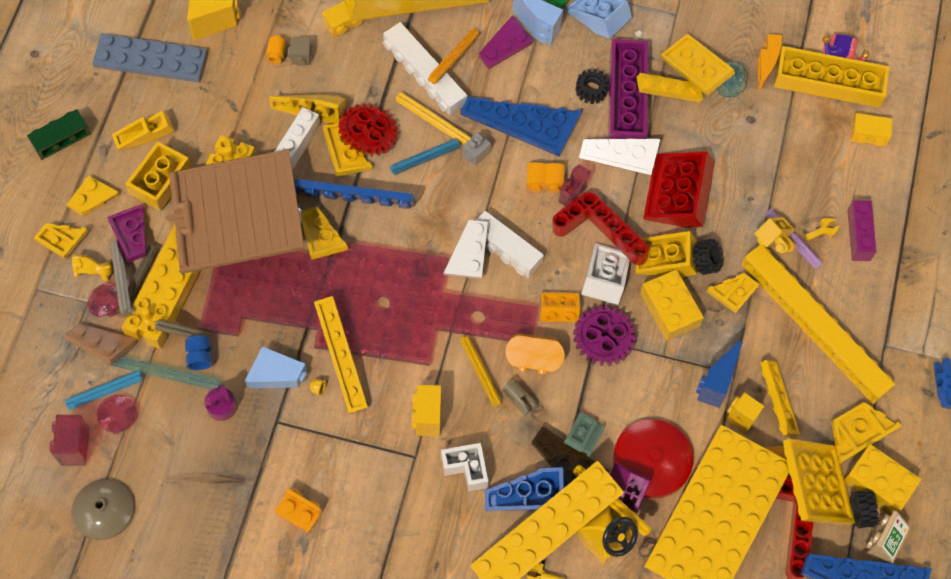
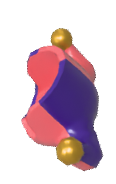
[822,34,870,62]

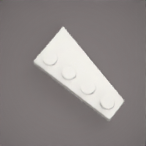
[579,139,660,175]

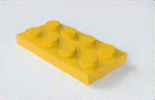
[661,33,735,96]

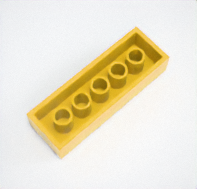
[773,46,889,108]

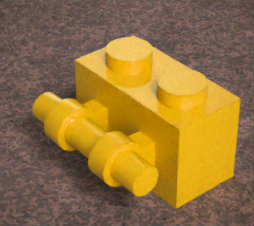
[754,217,796,253]

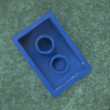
[696,341,743,408]

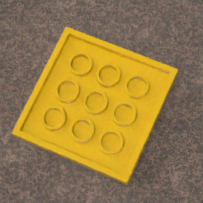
[783,439,855,525]

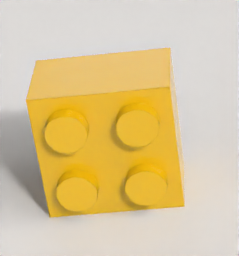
[412,385,441,436]

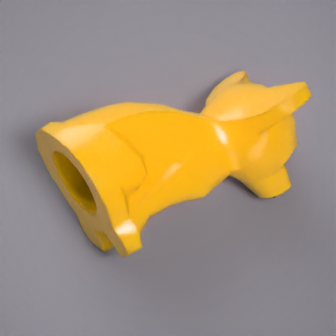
[72,254,113,281]

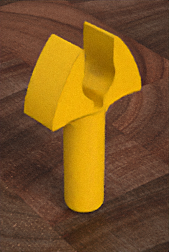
[805,218,839,241]
[526,564,565,579]

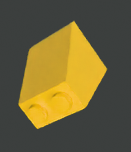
[187,0,241,40]

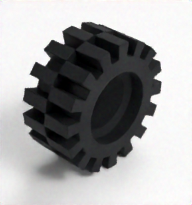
[575,69,609,104]
[692,239,724,275]
[850,490,879,528]

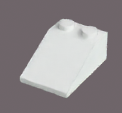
[581,243,630,305]

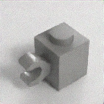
[462,132,491,166]

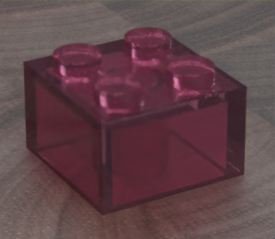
[50,415,90,466]

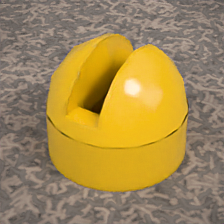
[309,379,326,396]

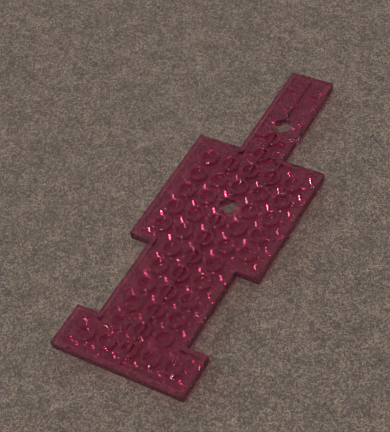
[199,242,537,366]

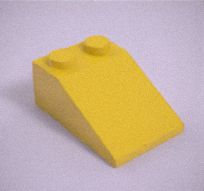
[635,231,697,277]

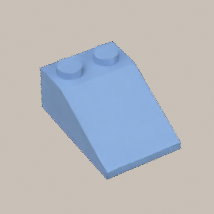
[512,0,563,45]
[566,0,632,39]

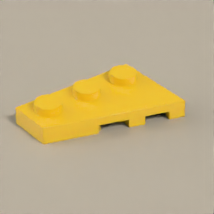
[322,123,373,176]
[301,207,349,260]

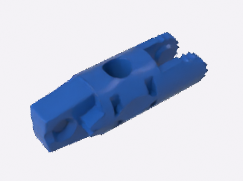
[933,358,951,409]

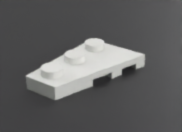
[444,220,488,279]

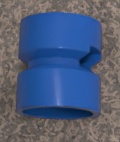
[185,335,212,370]

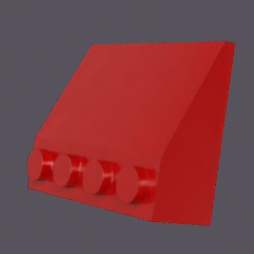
[643,151,714,228]

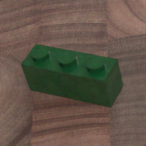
[27,109,91,160]

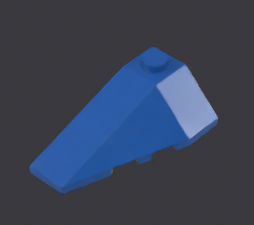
[485,467,568,511]

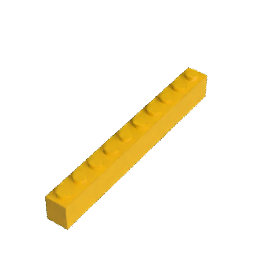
[741,245,895,405]

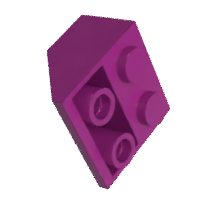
[610,462,652,515]

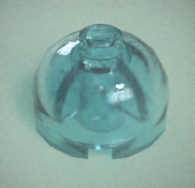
[716,60,748,97]

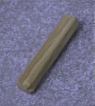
[155,319,211,339]

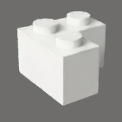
[441,443,488,492]

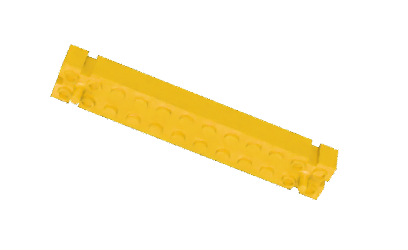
[121,135,256,349]

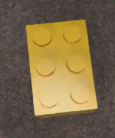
[125,141,192,211]
[640,269,704,341]
[844,444,922,514]

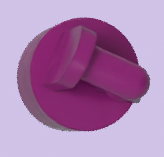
[204,385,237,421]

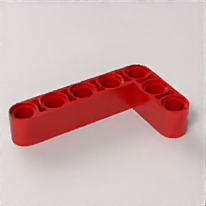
[552,192,648,265]
[775,477,813,579]

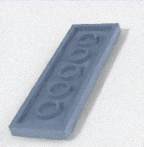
[92,33,207,83]

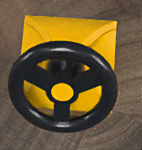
[576,505,638,566]

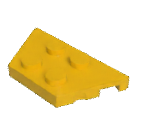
[831,402,902,464]

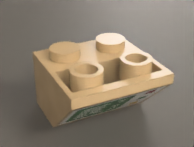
[865,510,910,563]

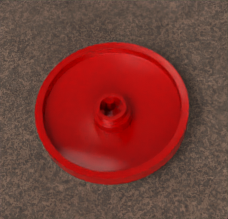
[613,419,693,498]

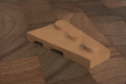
[65,323,137,365]

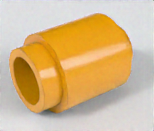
[266,35,287,64]

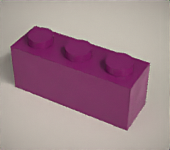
[847,200,876,261]

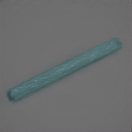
[108,356,221,389]

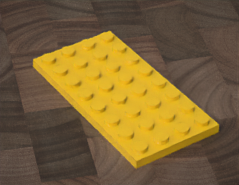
[644,425,789,579]

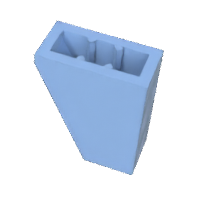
[245,346,308,389]

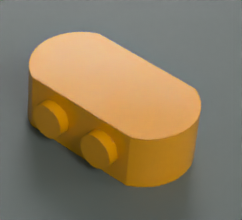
[506,333,565,374]

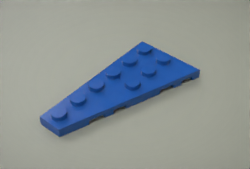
[460,97,582,157]
[800,554,932,579]

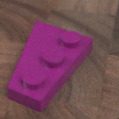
[479,15,533,69]
[107,204,147,263]

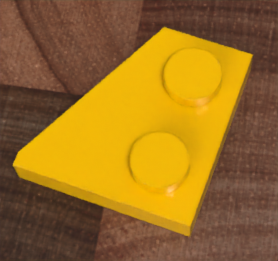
[66,176,119,216]
[34,223,88,260]

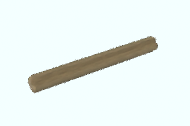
[110,240,132,317]

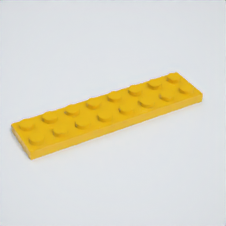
[470,460,624,579]

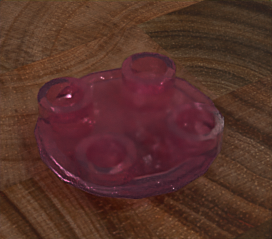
[87,282,119,317]
[97,395,138,434]

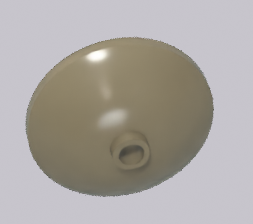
[72,479,134,540]

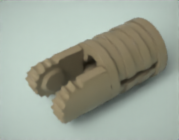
[502,379,538,416]

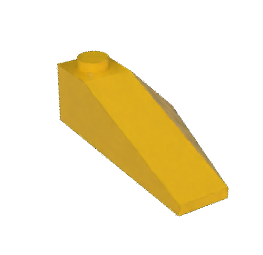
[269,95,347,124]

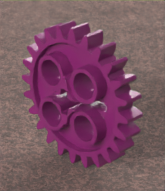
[573,305,636,366]

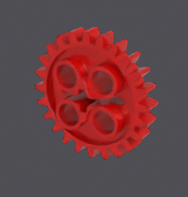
[338,103,398,157]

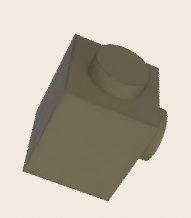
[288,37,311,66]

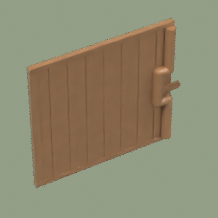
[166,149,305,274]

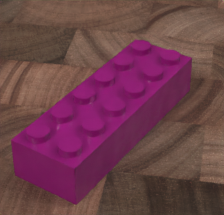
[608,39,648,139]

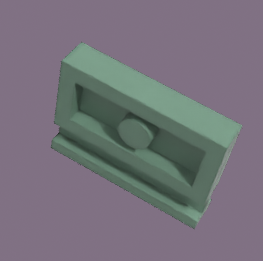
[564,412,605,457]

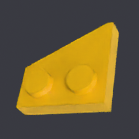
[706,273,760,314]

